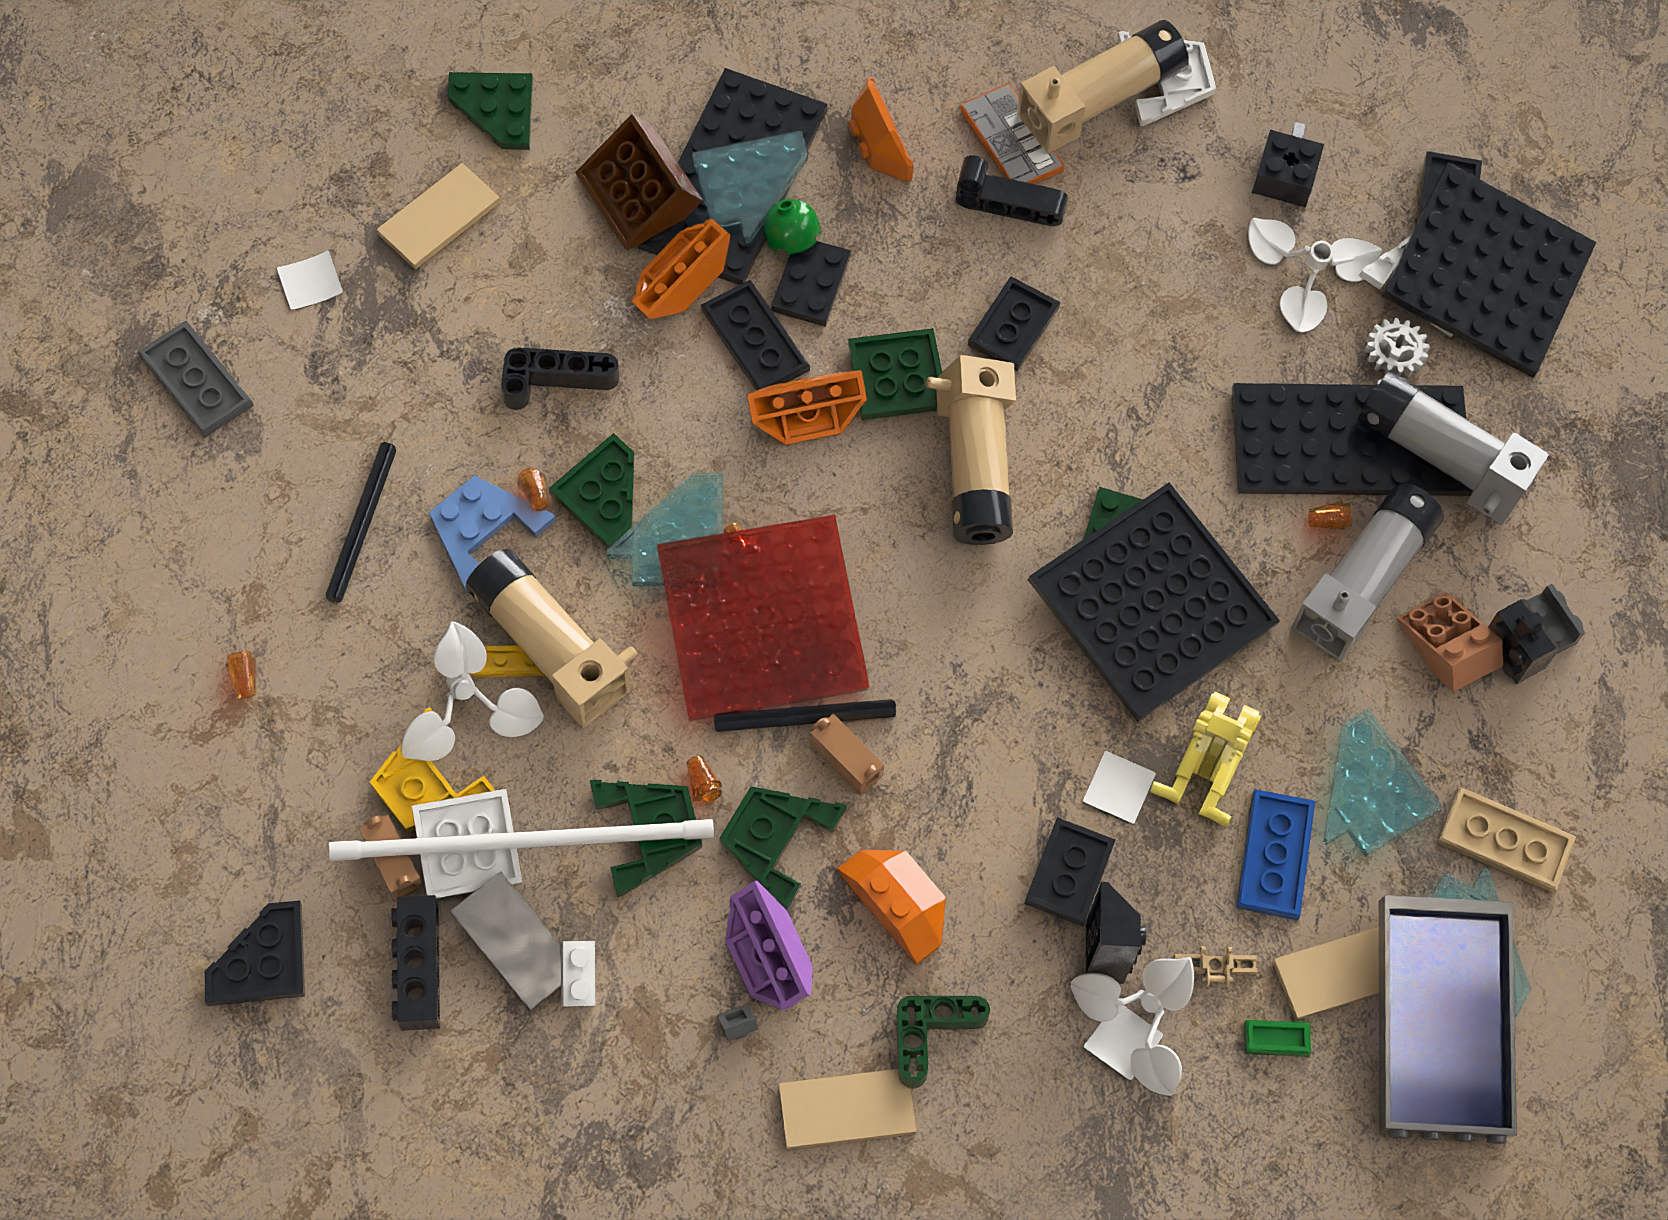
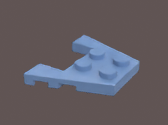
[429,476,556,594]

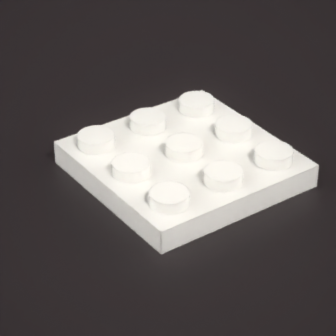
[412,789,523,899]

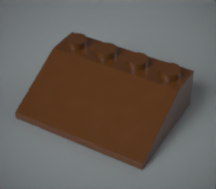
[575,114,703,250]

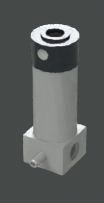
[1357,370,1549,525]
[1291,483,1444,661]

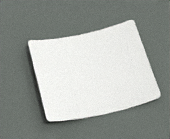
[277,251,343,309]
[1083,751,1156,823]
[1084,1005,1163,1080]

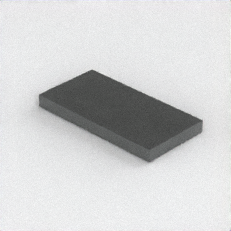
[137,321,254,438]

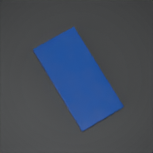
[1236,789,1315,920]

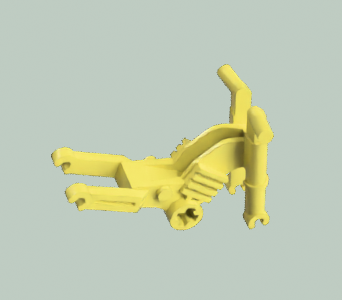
[1150,692,1261,828]

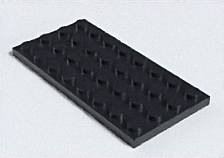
[638,68,827,285]
[1232,383,1474,496]

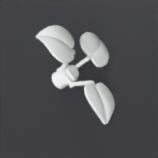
[1248,218,1382,333]
[401,622,544,761]
[1071,957,1194,1096]

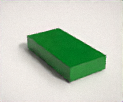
[1244,1020,1311,1057]

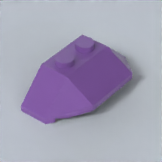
[725,881,813,1010]

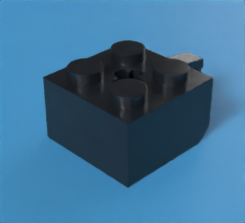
[1252,122,1324,208]
[1488,599,1560,685]

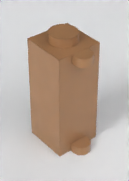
[810,714,884,795]
[359,814,423,902]

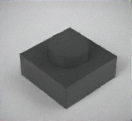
[717,1004,758,1040]

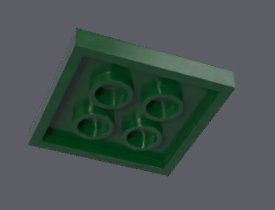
[848,328,942,420]

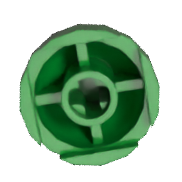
[763,199,822,254]

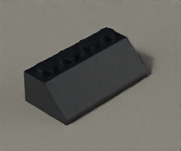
[1085,882,1146,984]

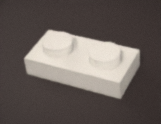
[561,941,595,1007]

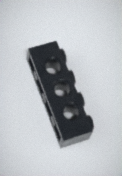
[391,895,440,1031]

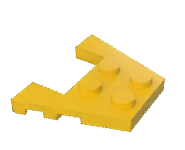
[370,707,496,833]

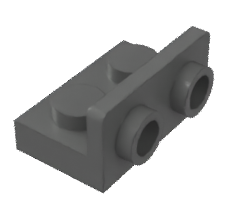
[1526,584,1585,654]

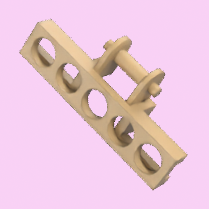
[1173,946,1258,987]

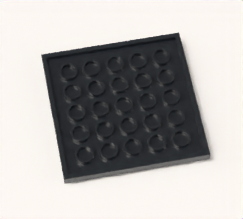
[1382,162,1597,378]
[1028,482,1280,722]

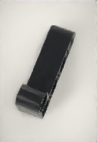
[955,155,1068,226]
[501,347,620,410]

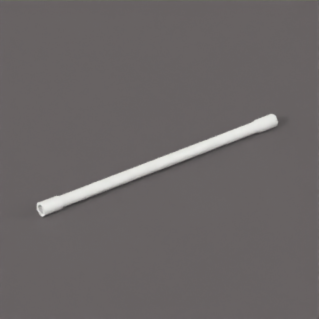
[329,819,714,861]

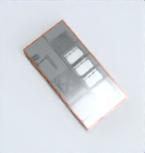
[960,83,1064,184]

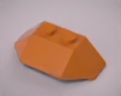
[848,77,914,182]
[632,218,731,319]
[746,370,867,445]
[836,850,946,965]

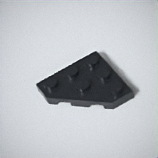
[204,900,305,1006]

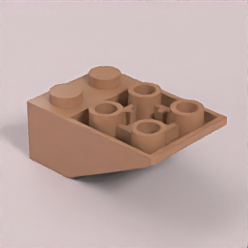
[1397,592,1503,692]

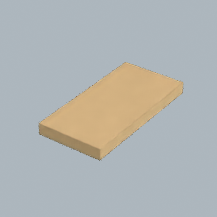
[377,163,501,270]
[1437,787,1576,893]
[1273,923,1414,1021]
[779,1069,917,1150]

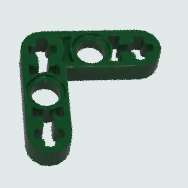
[896,996,990,1088]

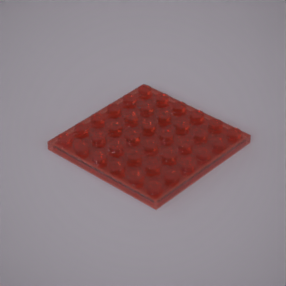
[657,515,870,721]

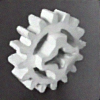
[1365,318,1430,377]

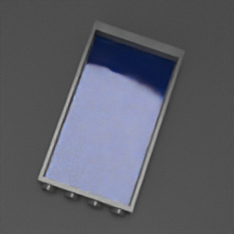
[1378,895,1517,1144]

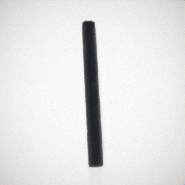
[326,442,396,603]
[714,699,896,732]

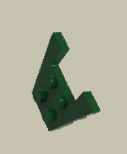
[590,779,702,897]
[719,786,847,910]

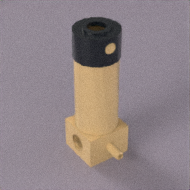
[1017,20,1189,154]
[926,355,1016,545]
[465,549,637,728]

